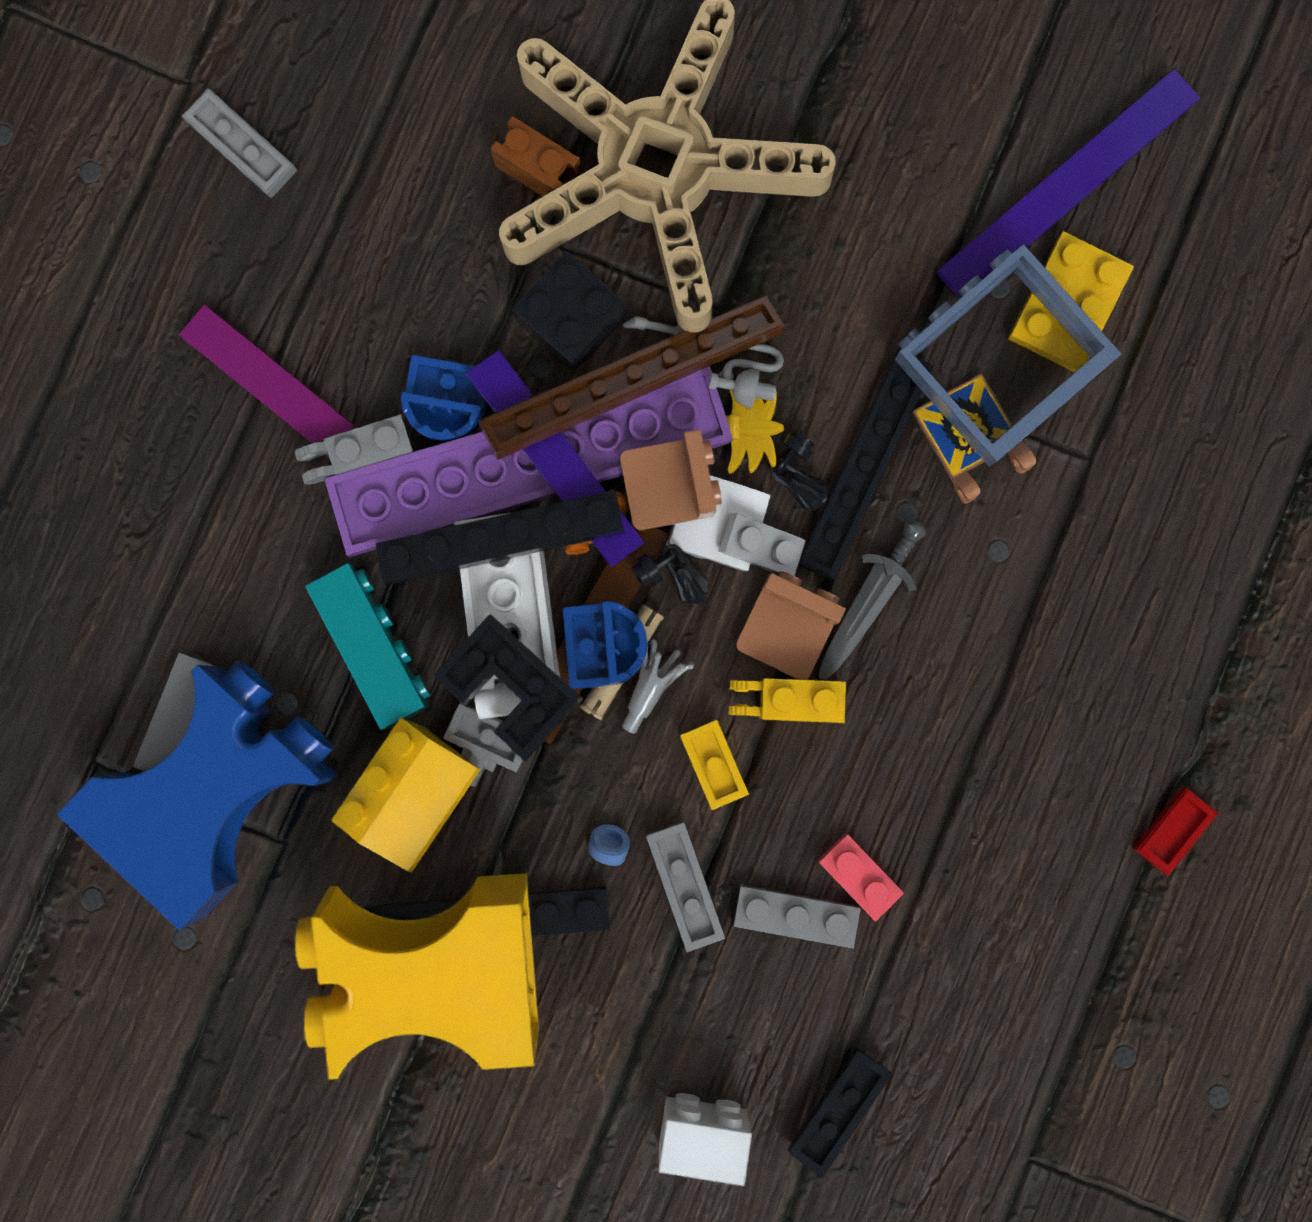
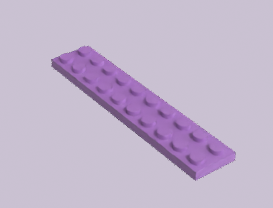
[324,366,733,557]

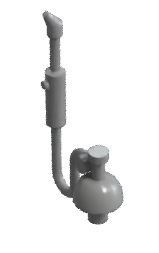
[623,316,784,409]

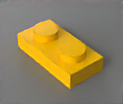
[680,719,749,810]

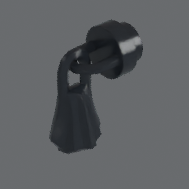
[770,430,828,510]
[631,544,709,604]

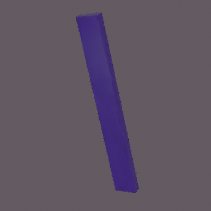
[937,69,1200,299]

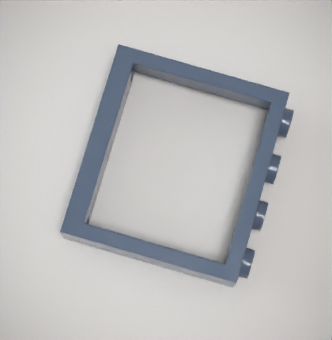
[894,244,1121,467]

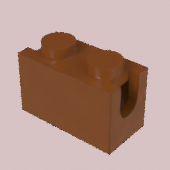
[491,116,582,197]

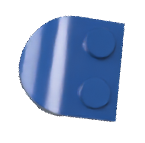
[401,355,487,441]
[563,602,647,689]

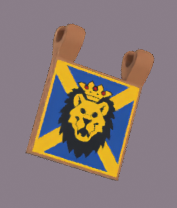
[912,374,1036,504]

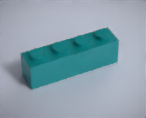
[305,563,431,730]

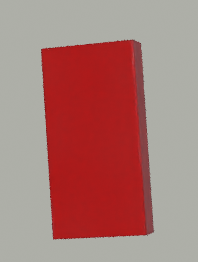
[1132,787,1218,876]

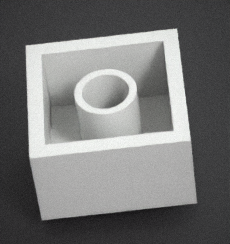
[659,1093,752,1186]

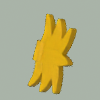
[726,390,784,474]

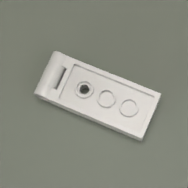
[454,512,560,719]

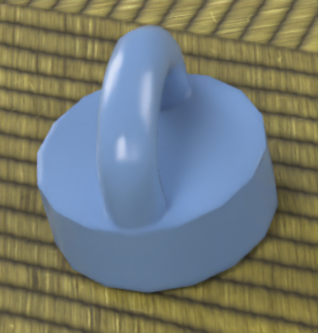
[588,824,630,866]

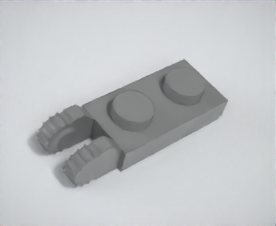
[294,414,414,485]

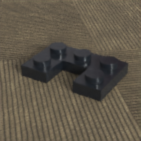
[433,614,583,761]

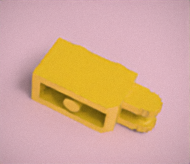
[728,678,846,723]

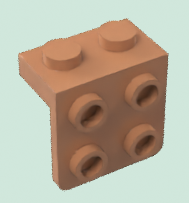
[620,430,722,531]
[736,571,846,680]

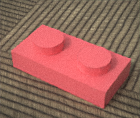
[817,833,904,922]

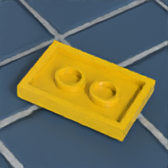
[1008,231,1134,372]

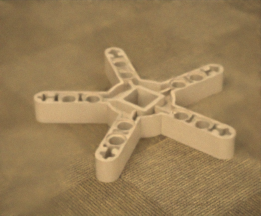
[499,0,836,332]

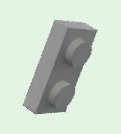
[718,513,806,575]

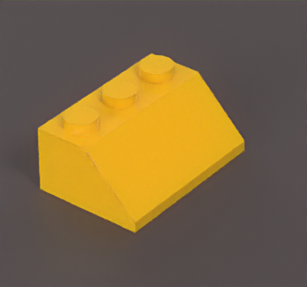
[331,717,481,872]

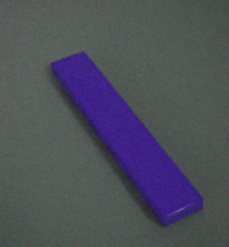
[466,350,644,568]

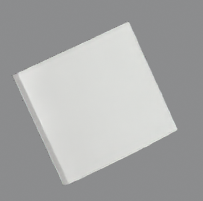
[666,476,771,571]

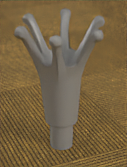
[622,639,695,734]

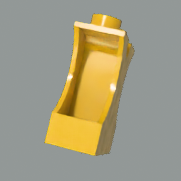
[295,873,539,1080]

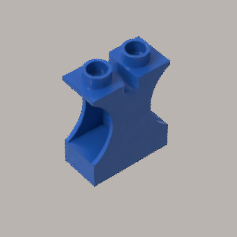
[57,660,338,930]

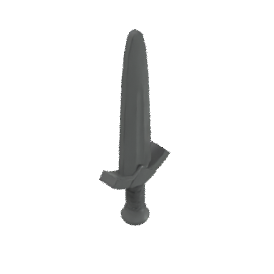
[818,520,926,680]

